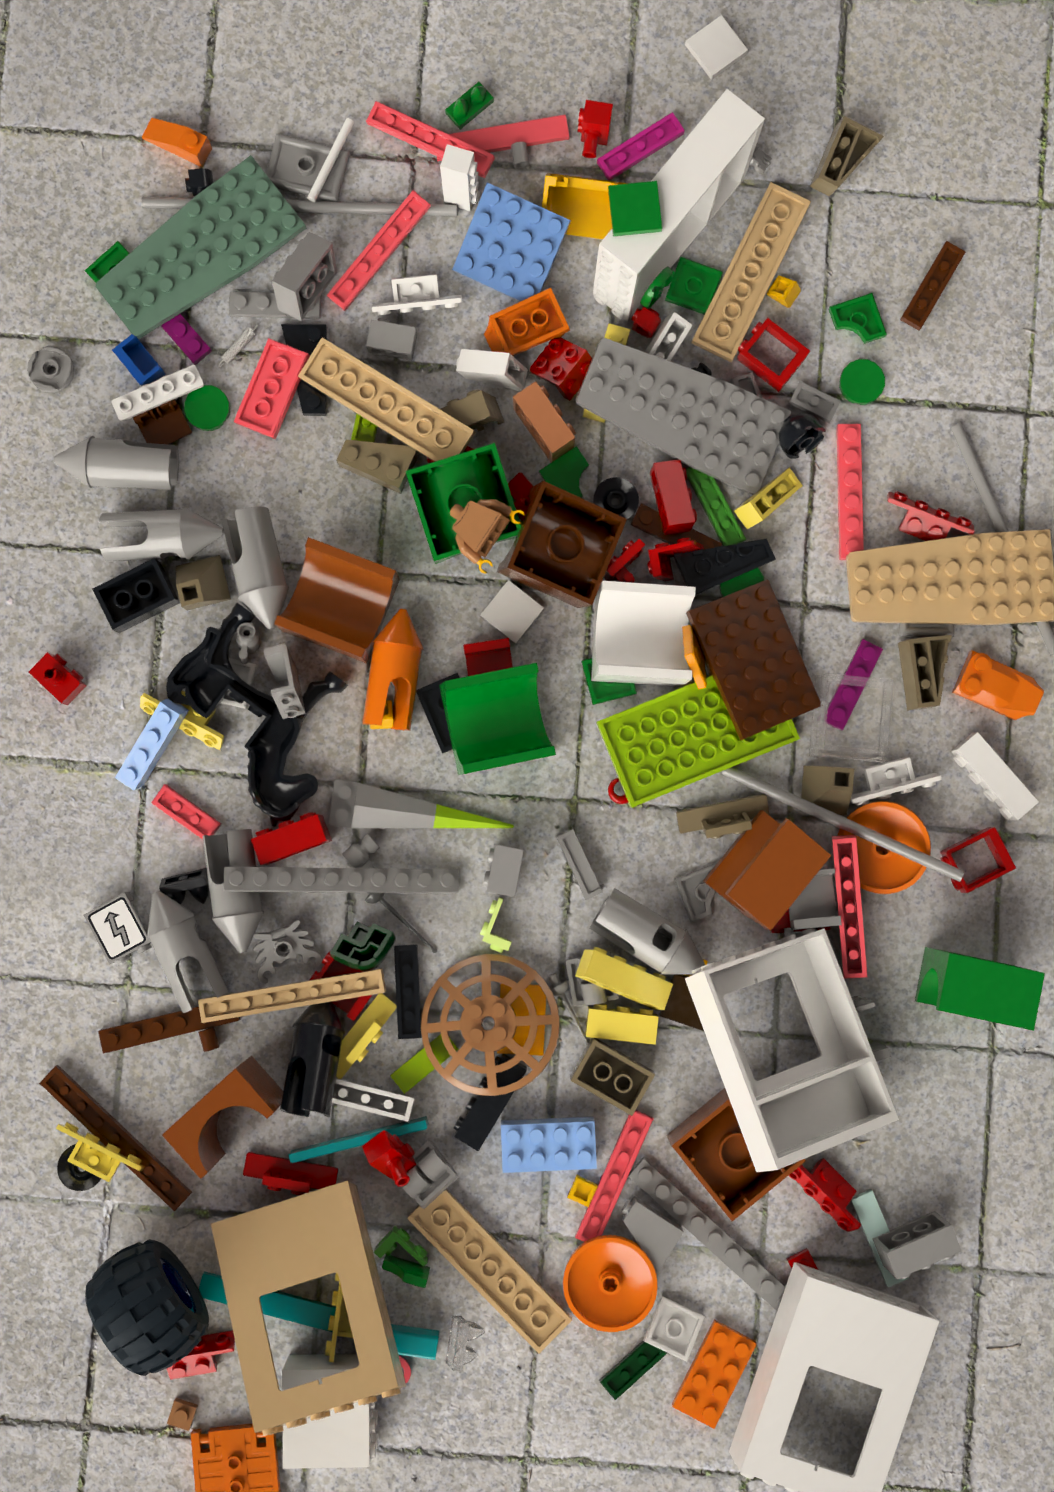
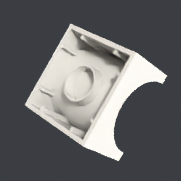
[591,581,696,687]

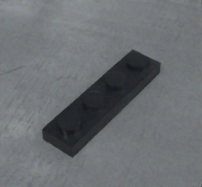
[394,944,422,1039]

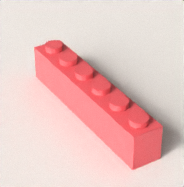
[832,834,867,979]

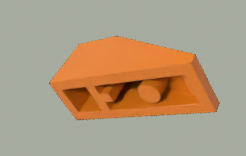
[142,118,212,167]

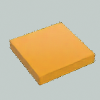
[682,625,707,690]

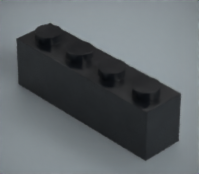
[453,1054,527,1151]

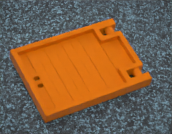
[191,1423,281,1492]

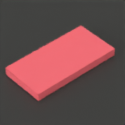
[234,338,310,439]

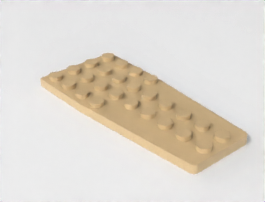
[846,529,1054,625]

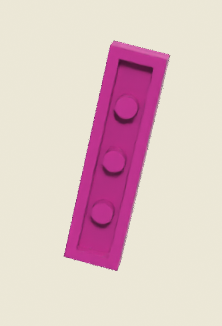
[597,112,685,181]

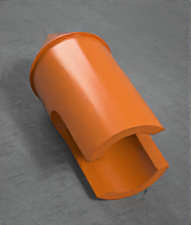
[362,609,424,731]

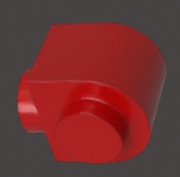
[631,307,661,338]

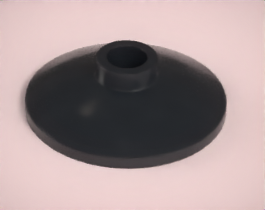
[593,477,639,520]
[57,1144,101,1191]

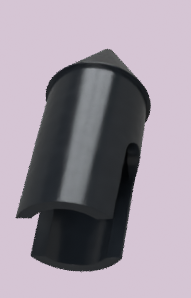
[280,1001,345,1117]

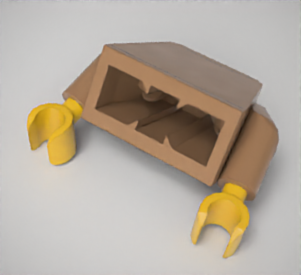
[450,499,525,573]

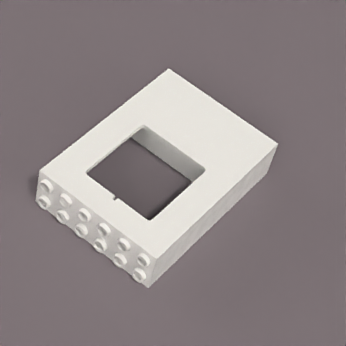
[593,89,765,322]
[685,928,899,1172]
[729,1262,939,1492]

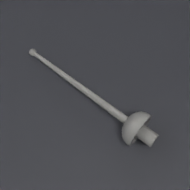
[548,973,589,1045]

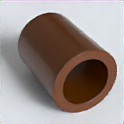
[198,1027,220,1052]

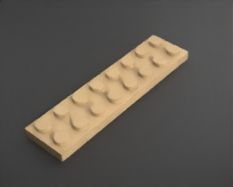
[691,182,811,363]
[298,338,476,462]
[407,1189,572,1354]

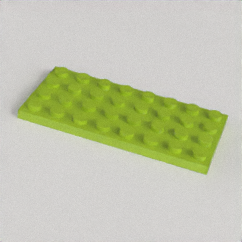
[596,675,800,808]

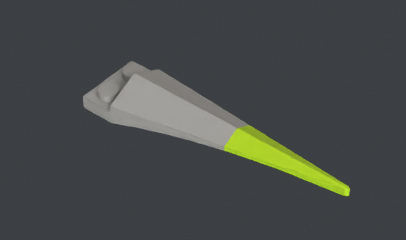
[328,780,514,828]

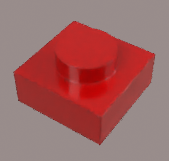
[787,1248,818,1270]

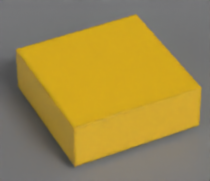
[567,1175,598,1207]

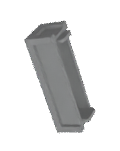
[556,829,605,900]

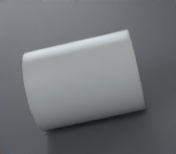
[511,142,530,168]

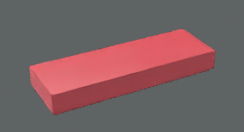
[151,784,222,839]

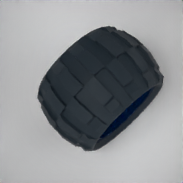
[85,1239,209,1376]

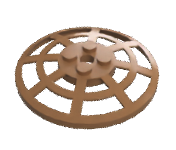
[421,954,560,1096]

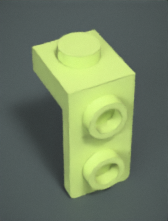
[480,897,512,953]

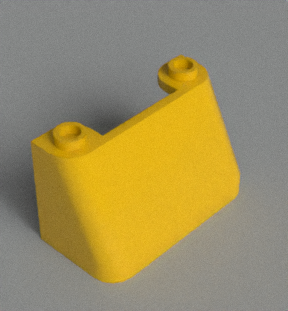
[542,173,629,239]

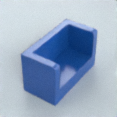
[112,334,166,386]

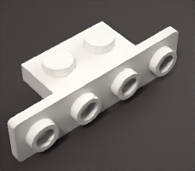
[372,274,462,315]
[111,365,204,422]
[850,757,942,806]

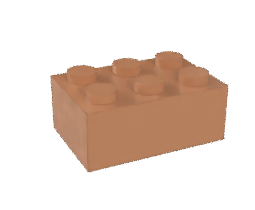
[513,381,576,462]

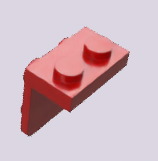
[530,337,592,401]
[647,538,704,582]

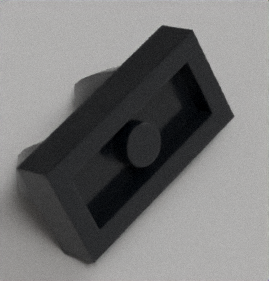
[159,868,209,905]

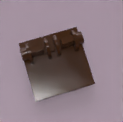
[132,399,192,445]

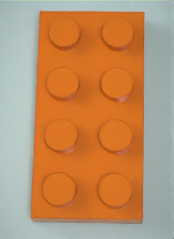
[672,1319,757,1429]

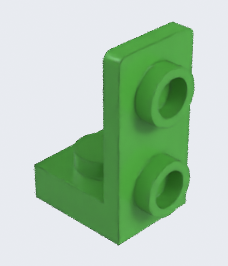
[374,1226,428,1267]

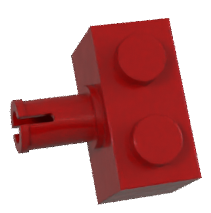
[577,100,613,159]
[29,652,87,705]
[362,1130,416,1187]

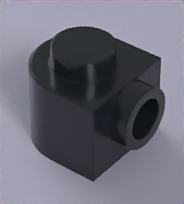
[185,168,213,196]

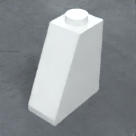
[456,349,528,391]

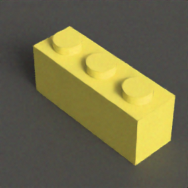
[585,1004,659,1045]

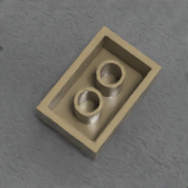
[570,1038,655,1116]

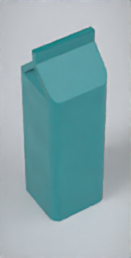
[391,1324,440,1360]

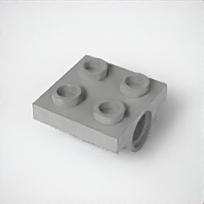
[565,952,619,1007]
[402,1140,459,1209]

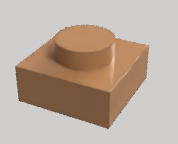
[167,1398,198,1431]

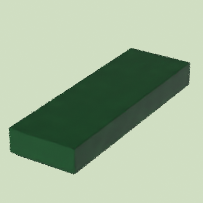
[599,1341,667,1400]

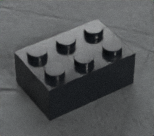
[92,558,180,633]

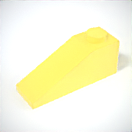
[734,467,803,529]

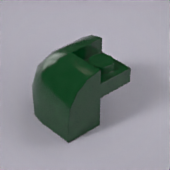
[330,921,396,971]

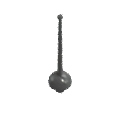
[365,893,437,953]

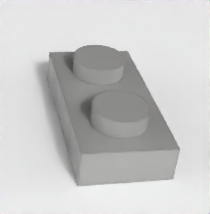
[788,381,840,423]

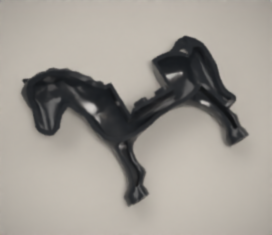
[166,603,348,827]

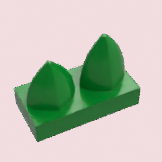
[445,82,494,130]

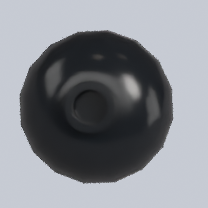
[779,414,826,459]

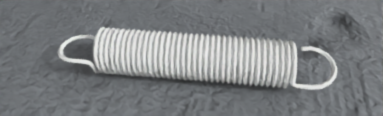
[218,324,258,367]

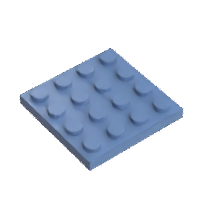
[452,182,571,301]

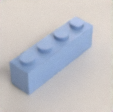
[115,698,189,790]

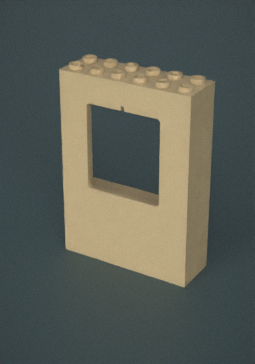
[211,1180,406,1436]

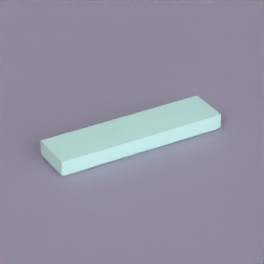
[851,1189,909,1287]

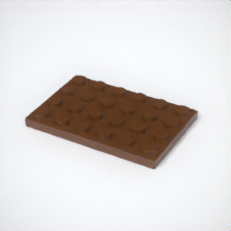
[686,579,822,740]

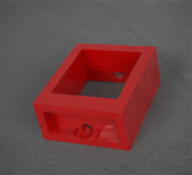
[737,318,810,392]
[940,827,1016,893]

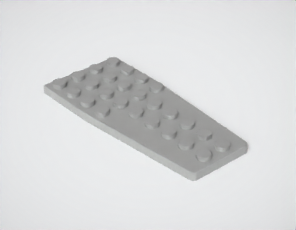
[576,338,791,495]

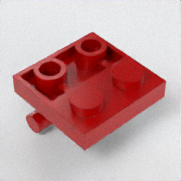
[603,538,645,583]

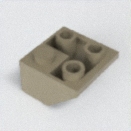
[176,555,231,611]
[800,766,854,815]

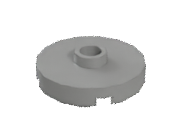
[27,346,75,393]

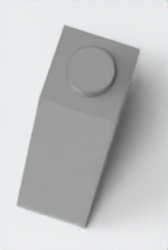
[621,1196,684,1272]

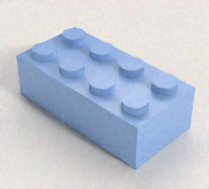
[501,1116,597,1173]

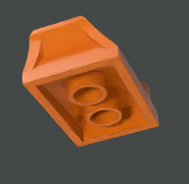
[484,288,570,356]
[952,650,1044,720]

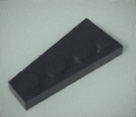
[281,324,327,416]
[673,538,776,595]

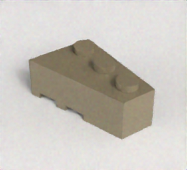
[810,116,884,196]
[438,389,504,432]
[336,440,420,494]
[898,635,952,711]

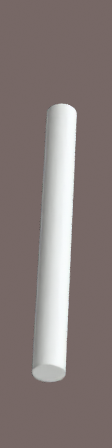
[307,118,354,202]

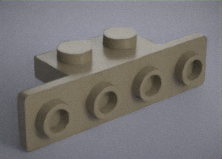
[676,794,769,839]

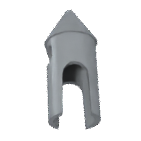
[54,436,179,490]
[221,506,289,630]
[99,507,224,562]
[203,829,264,953]
[589,888,705,975]
[147,891,229,1013]

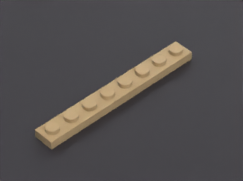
[198,968,386,1023]

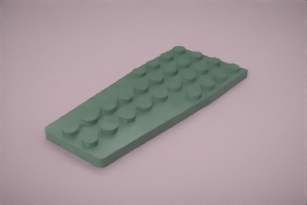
[96,155,307,339]

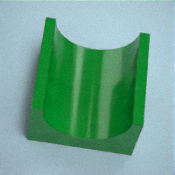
[405,443,521,564]
[439,663,556,775]
[915,947,1045,1031]

